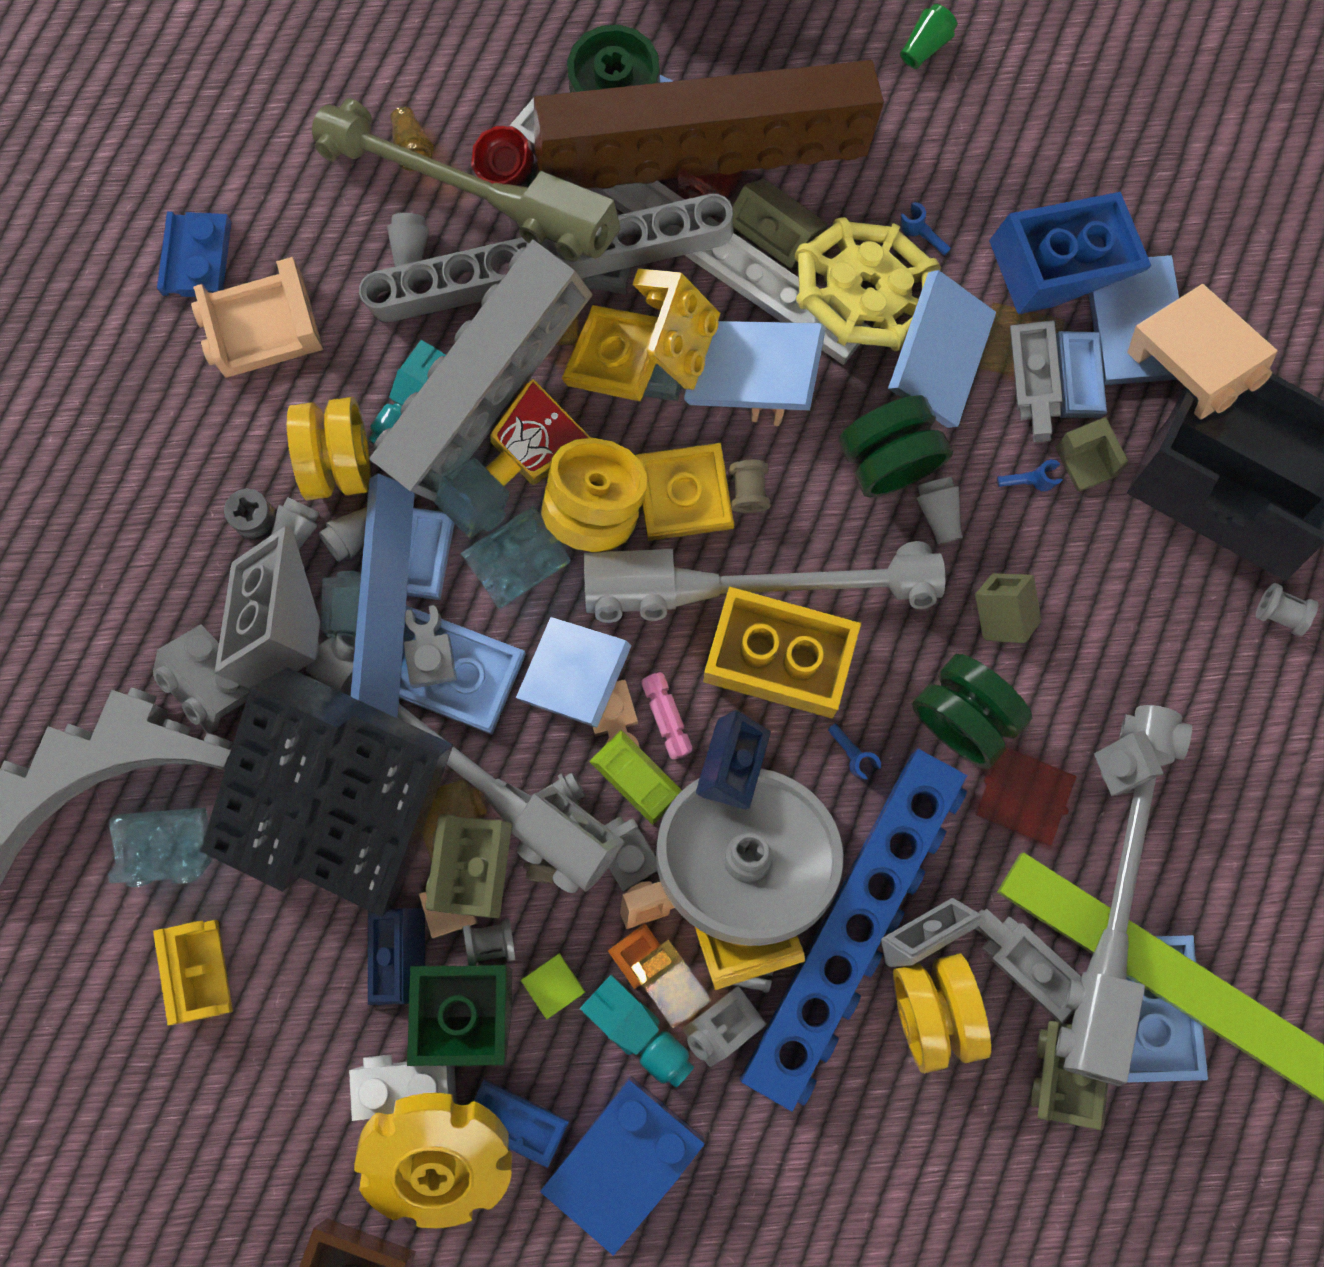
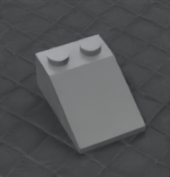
[214,526,320,689]

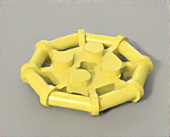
[795,217,941,352]

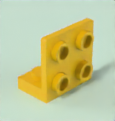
[632,269,721,390]

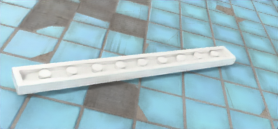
[510,98,870,365]

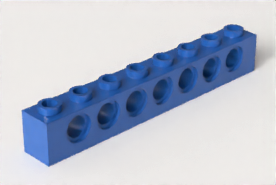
[739,749,967,1112]

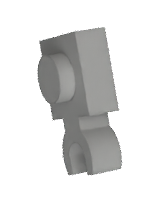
[403,605,457,689]

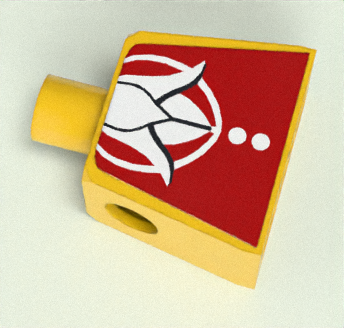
[484,379,591,488]

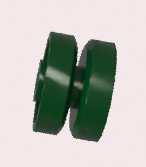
[567,24,660,93]
[839,395,953,498]
[912,654,1033,769]

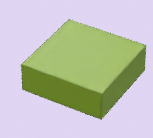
[521,953,586,1020]

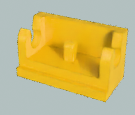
[153,920,233,1026]

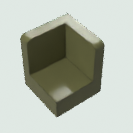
[1055,417,1128,492]
[975,573,1041,643]

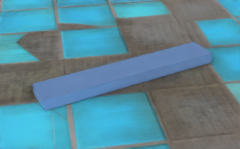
[351,473,414,718]

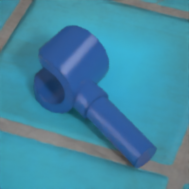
[900,202,951,256]
[997,459,1063,492]
[828,723,881,779]

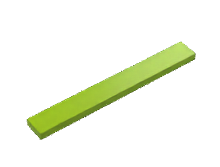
[997,852,1324,1104]

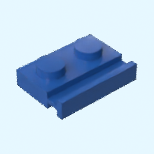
[157,211,232,297]

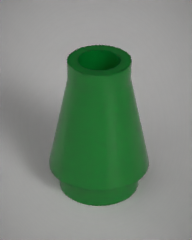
[900,4,958,69]

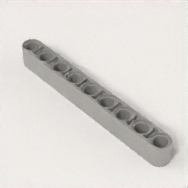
[359,194,733,322]

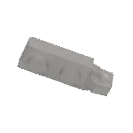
[1010,320,1062,443]
[975,909,1082,1024]

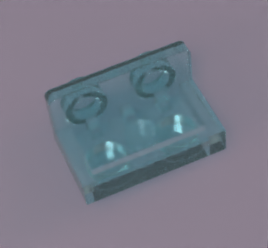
[461,506,570,608]
[108,808,214,887]

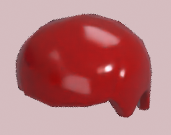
[471,126,534,186]

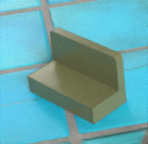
[732,179,828,269]

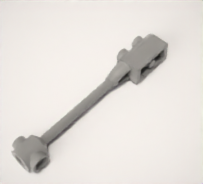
[584,541,945,623]
[306,632,625,893]
[1055,705,1192,1086]

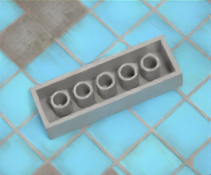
[369,239,593,502]

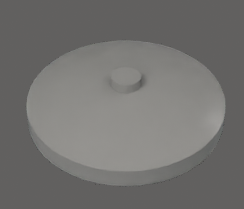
[656,768,843,946]

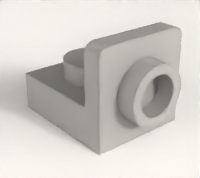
[604,817,658,892]
[683,986,767,1067]

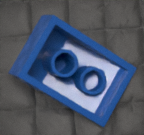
[989,192,1151,315]
[540,1076,705,1256]

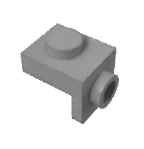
[1094,731,1164,796]

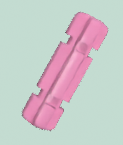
[642,672,692,759]

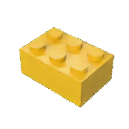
[703,586,861,719]

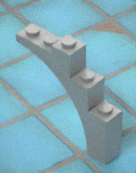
[0,687,233,885]

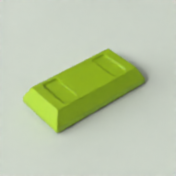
[589,730,682,825]

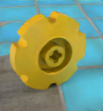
[354,1093,512,1228]

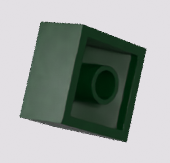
[407,965,512,1066]

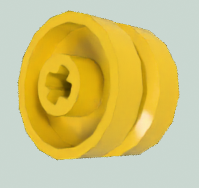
[287,397,371,501]
[541,438,647,552]
[893,953,991,1074]

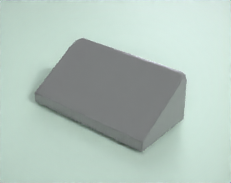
[881,898,985,967]

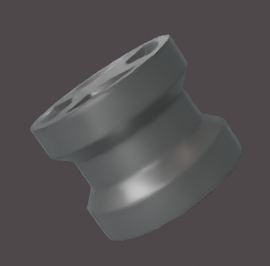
[224,488,276,540]

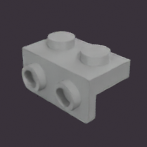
[153,624,250,734]

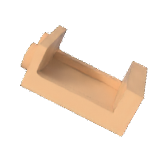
[191,257,323,378]
[1127,284,1278,420]

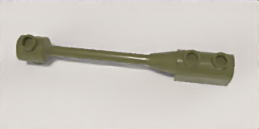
[312,98,621,262]

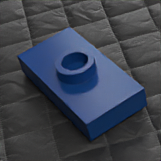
[474,1079,569,1168]

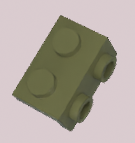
[426,814,512,919]
[1032,1021,1108,1130]

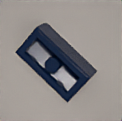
[696,710,771,810]
[368,908,425,1005]

